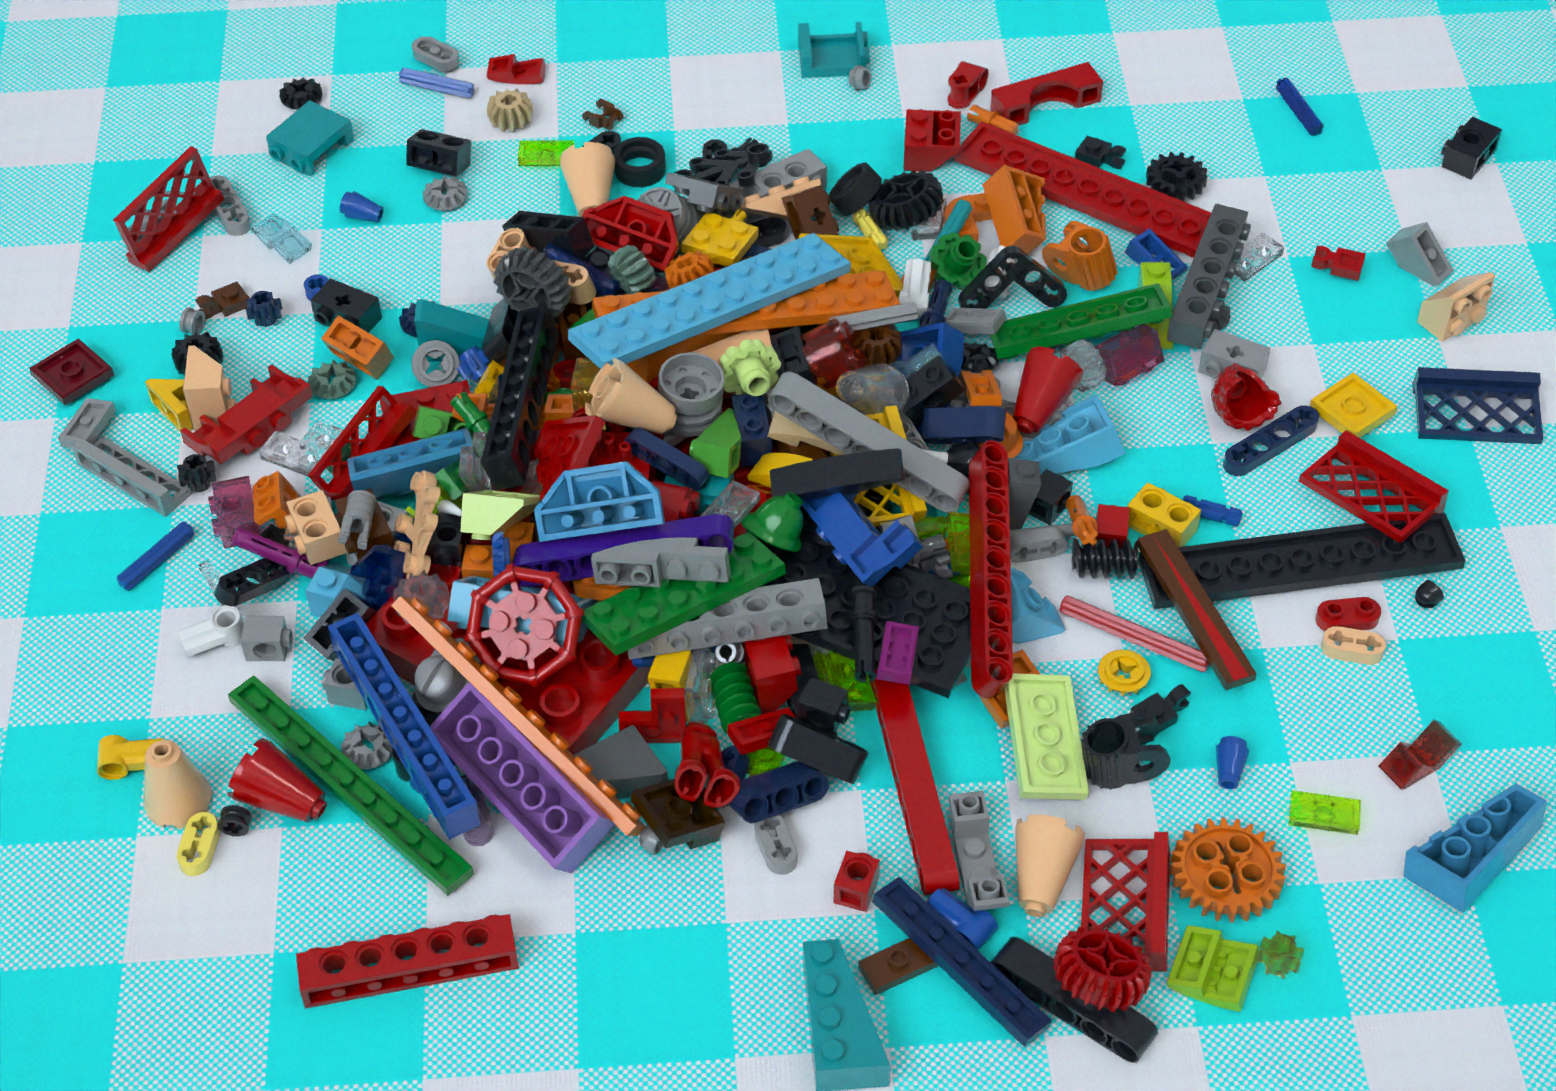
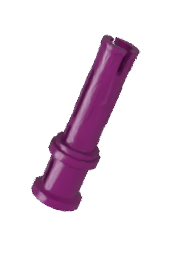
[231,526,330,579]

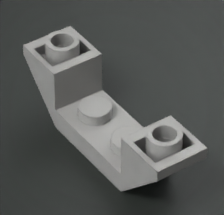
[949,791,1010,911]

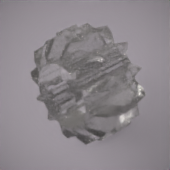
[1060,339,1107,392]
[393,570,450,624]

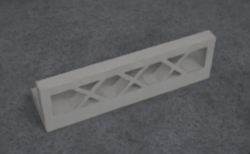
[71,437,191,517]

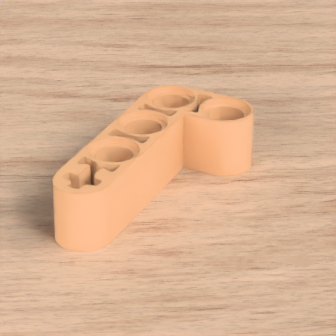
[486,228,596,305]

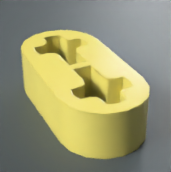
[176,812,220,876]

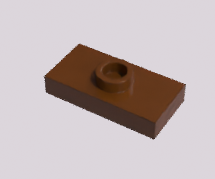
[858,938,938,995]

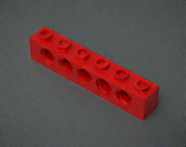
[296,914,519,1009]

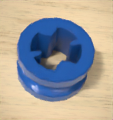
[304,274,329,301]

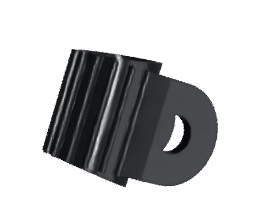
[1081,712,1170,790]

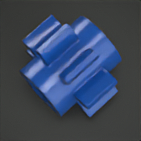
[457,346,491,383]

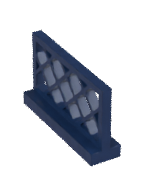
[1412,367,1543,444]

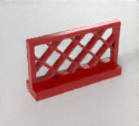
[113,146,224,272]
[1298,430,1449,543]
[1081,832,1171,972]

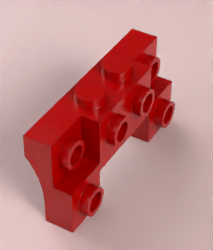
[180,364,313,464]

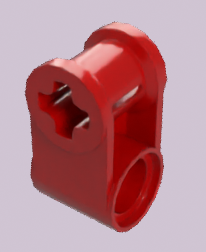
[947,61,989,109]

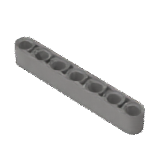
[768,372,970,513]

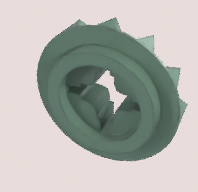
[308,360,356,399]

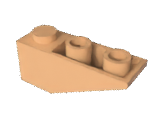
[740,176,822,220]

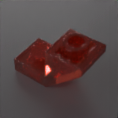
[1378,720,1462,790]

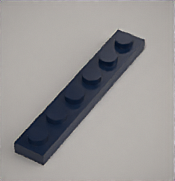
[872,877,1052,1047]

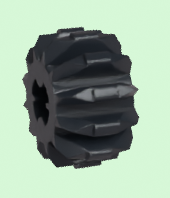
[171,331,224,375]

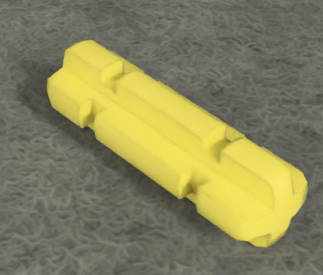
[852,207,888,250]

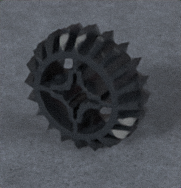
[868,170,944,232]

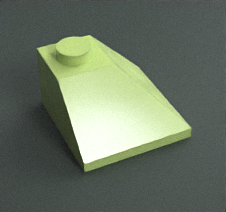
[460,490,541,540]

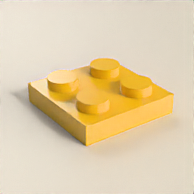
[1310,372,1397,438]

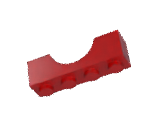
[990,62,1103,125]

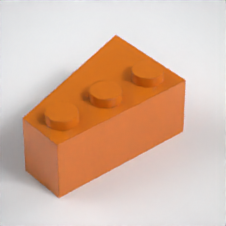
[982,165,1046,254]

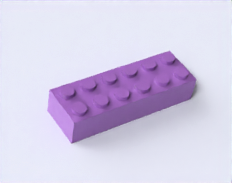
[430,682,615,874]

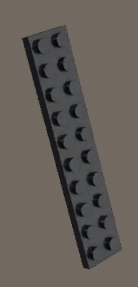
[1138,513,1466,609]

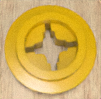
[1097,650,1151,696]

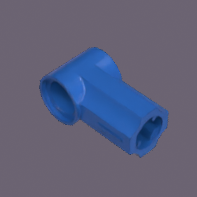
[927,888,998,950]

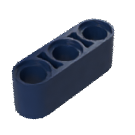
[921,406,1006,444]
[728,761,829,823]

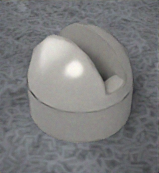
[639,825,664,855]

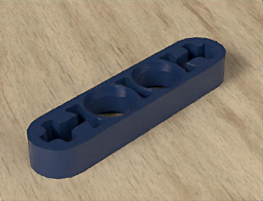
[1223,405,1319,476]

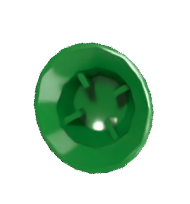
[740,491,803,552]

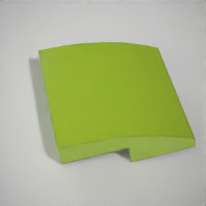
[1167,925,1260,1012]

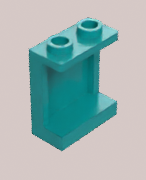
[798,22,870,78]
[266,100,354,176]

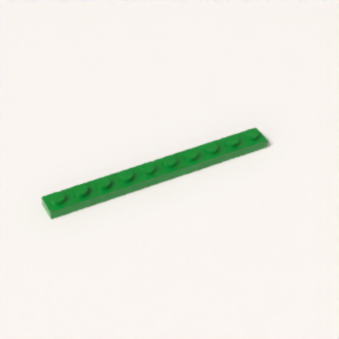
[228,675,474,896]

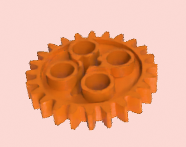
[1170,817,1286,923]

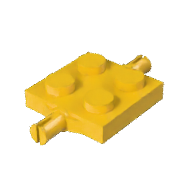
[681,209,759,267]

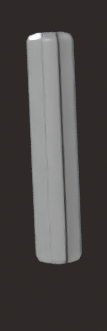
[829,302,918,335]

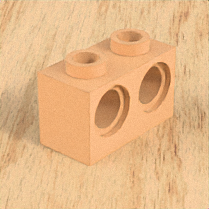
[284,490,347,565]

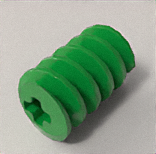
[709,662,761,734]

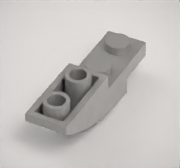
[591,538,731,587]

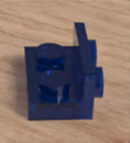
[350,545,405,610]

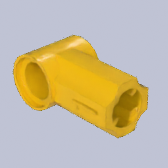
[97,735,164,780]

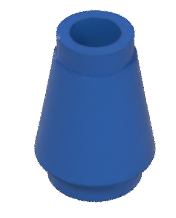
[340,191,384,223]
[1216,736,1250,789]

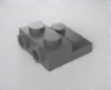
[665,172,742,215]

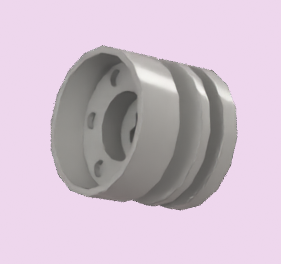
[637,187,704,258]
[658,352,725,437]

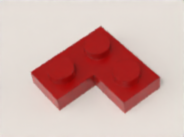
[618,688,687,743]

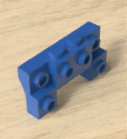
[801,454,924,587]

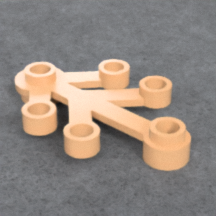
[392,470,440,582]

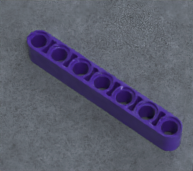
[512,514,734,587]

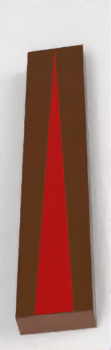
[1137,529,1257,691]

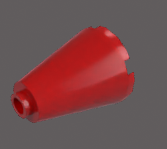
[1012,346,1084,434]
[227,738,327,823]

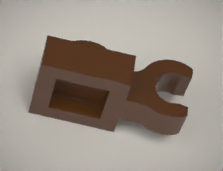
[195,282,250,319]

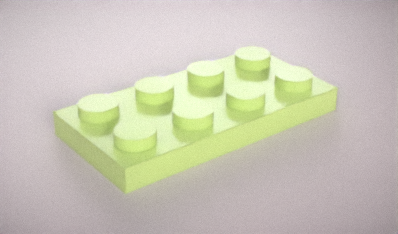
[1004,673,1089,800]

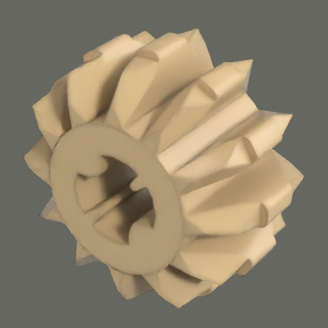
[486,88,533,132]

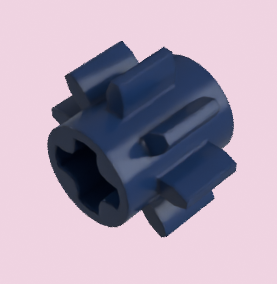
[245,291,283,327]

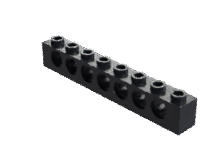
[481,305,559,491]

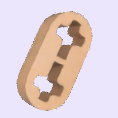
[1321,627,1386,665]

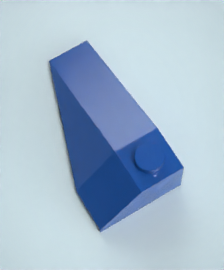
[895,322,964,436]

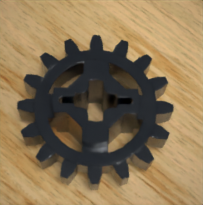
[1146,152,1207,202]

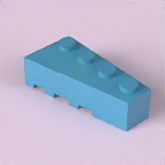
[1403,783,1547,913]

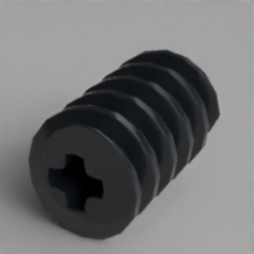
[1071,539,1138,579]

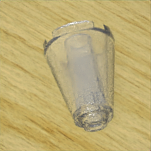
[836,363,909,415]

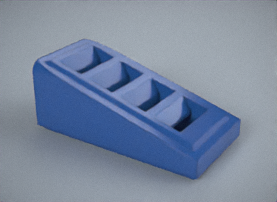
[1124,228,1188,280]

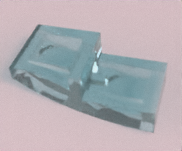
[251,213,312,264]

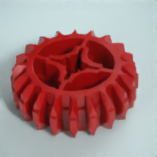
[1053,925,1153,1013]

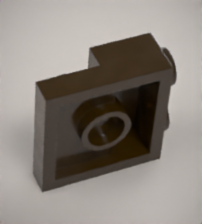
[630,779,726,849]

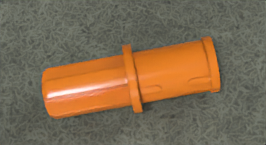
[967,104,1019,134]

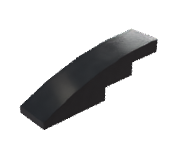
[770,448,904,499]

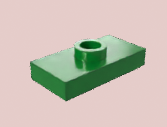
[435,460,478,500]

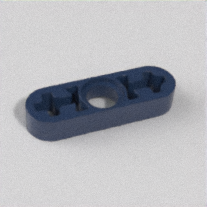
[624,427,709,491]

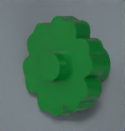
[928,232,987,290]

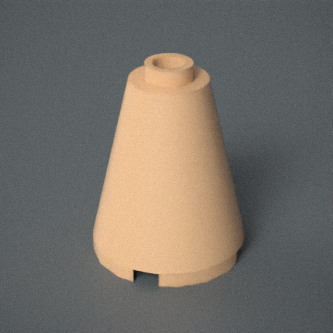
[560,142,615,217]
[585,358,677,434]
[143,740,213,829]
[1015,814,1085,917]

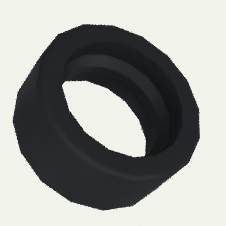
[613,137,666,187]
[829,162,882,216]

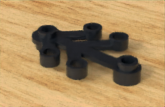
[673,143,773,194]

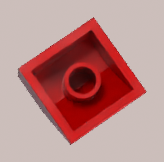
[742,634,801,715]

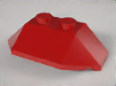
[582,196,679,273]

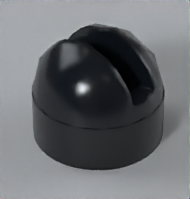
[1415,580,1444,608]

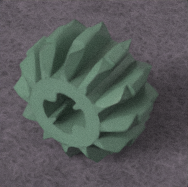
[608,245,656,294]

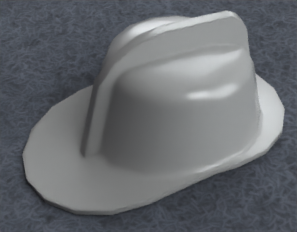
[415,638,480,712]

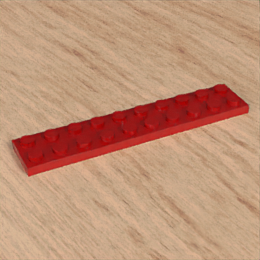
[954,121,1211,258]

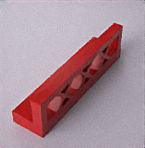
[307,386,417,501]

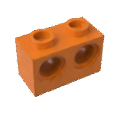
[321,315,394,380]

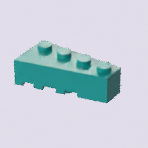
[803,939,890,1091]

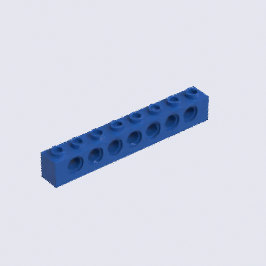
[328,613,480,840]

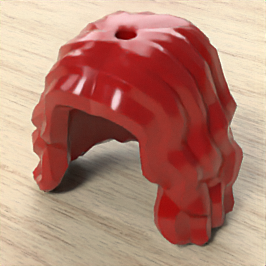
[1211,363,1282,431]

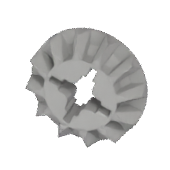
[423,175,468,210]
[412,340,459,387]
[341,721,392,769]

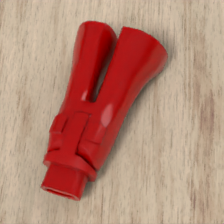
[675,722,740,808]

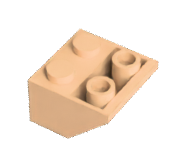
[1417,272,1496,342]

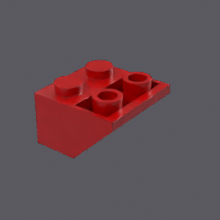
[903,109,961,172]

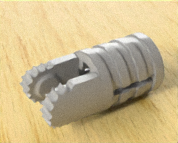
[338,490,377,550]

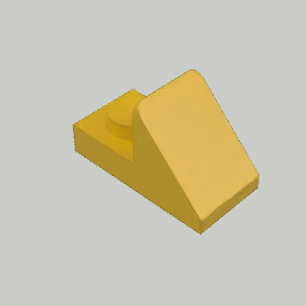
[145,379,193,431]

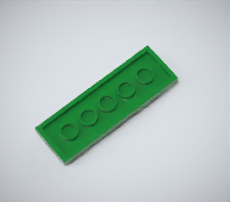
[989,283,1172,359]
[582,532,786,656]

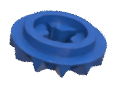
[492,531,511,577]

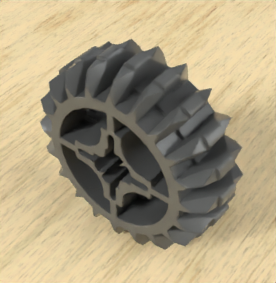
[493,246,572,319]

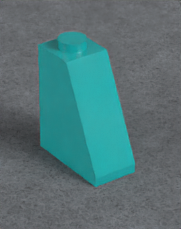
[414,299,489,362]

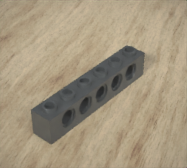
[1166,203,1251,349]

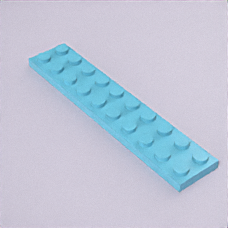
[568,233,851,369]

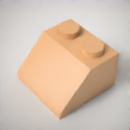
[183,346,237,431]

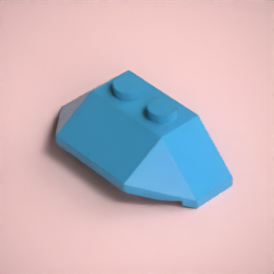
[534,461,665,542]

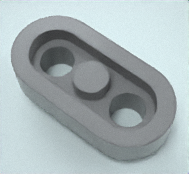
[412,37,459,72]

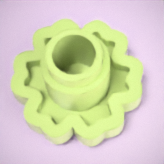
[720,339,781,396]

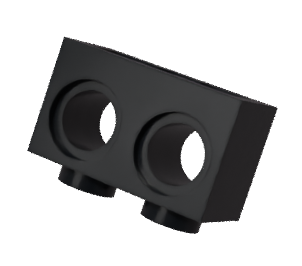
[406,129,471,177]
[770,326,819,387]

